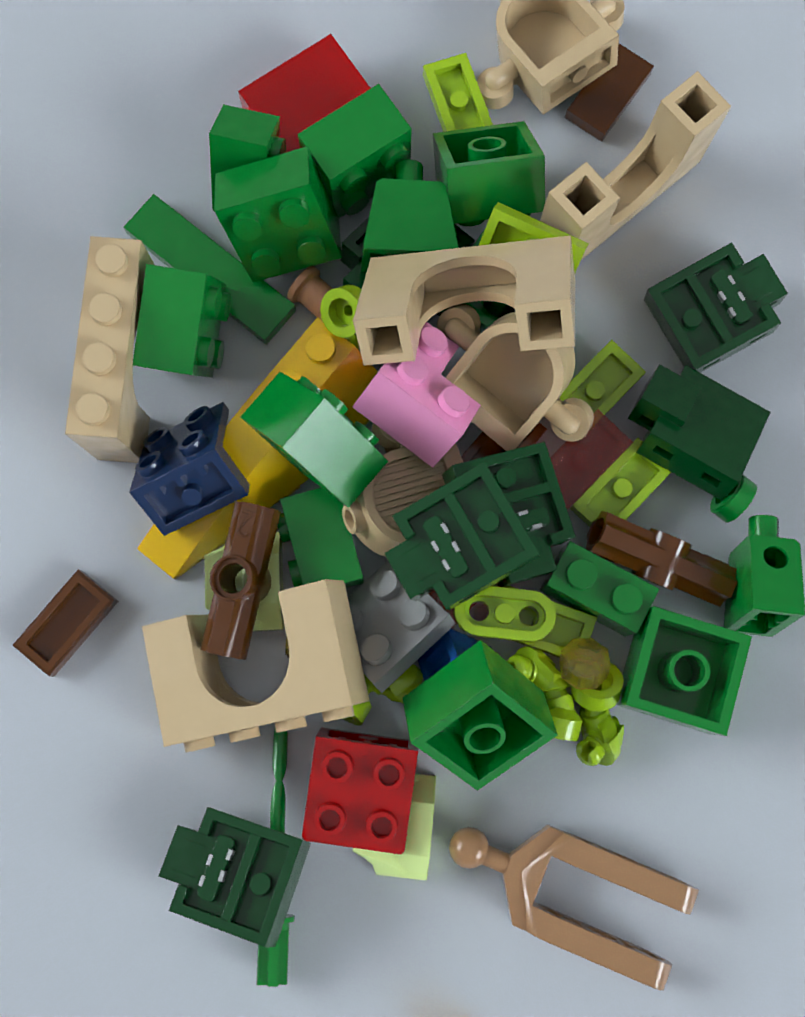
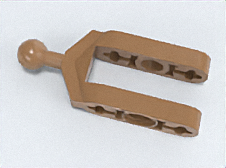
[449,825,699,990]

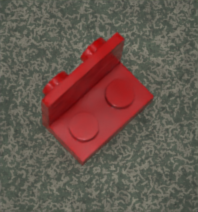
[302,727,418,854]

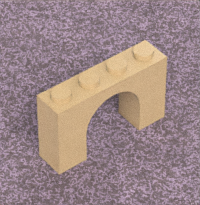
[540,71,731,259]
[65,236,155,463]
[353,236,575,365]
[142,579,370,753]

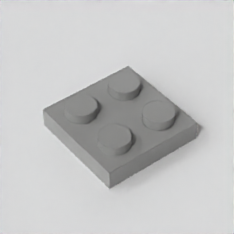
[348,561,456,693]

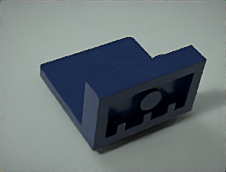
[129,402,250,536]

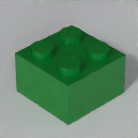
[298,84,412,219]
[432,121,545,226]
[214,146,342,283]
[132,264,231,378]
[240,372,388,508]
[617,606,752,736]
[402,640,558,791]

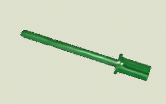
[256,728,295,987]

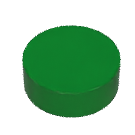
[710,475,757,523]

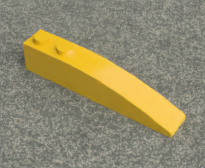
[137,317,378,580]

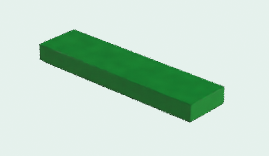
[123,194,296,345]

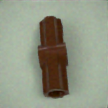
[200,501,281,660]
[586,511,737,607]

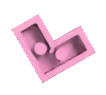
[352,322,481,468]

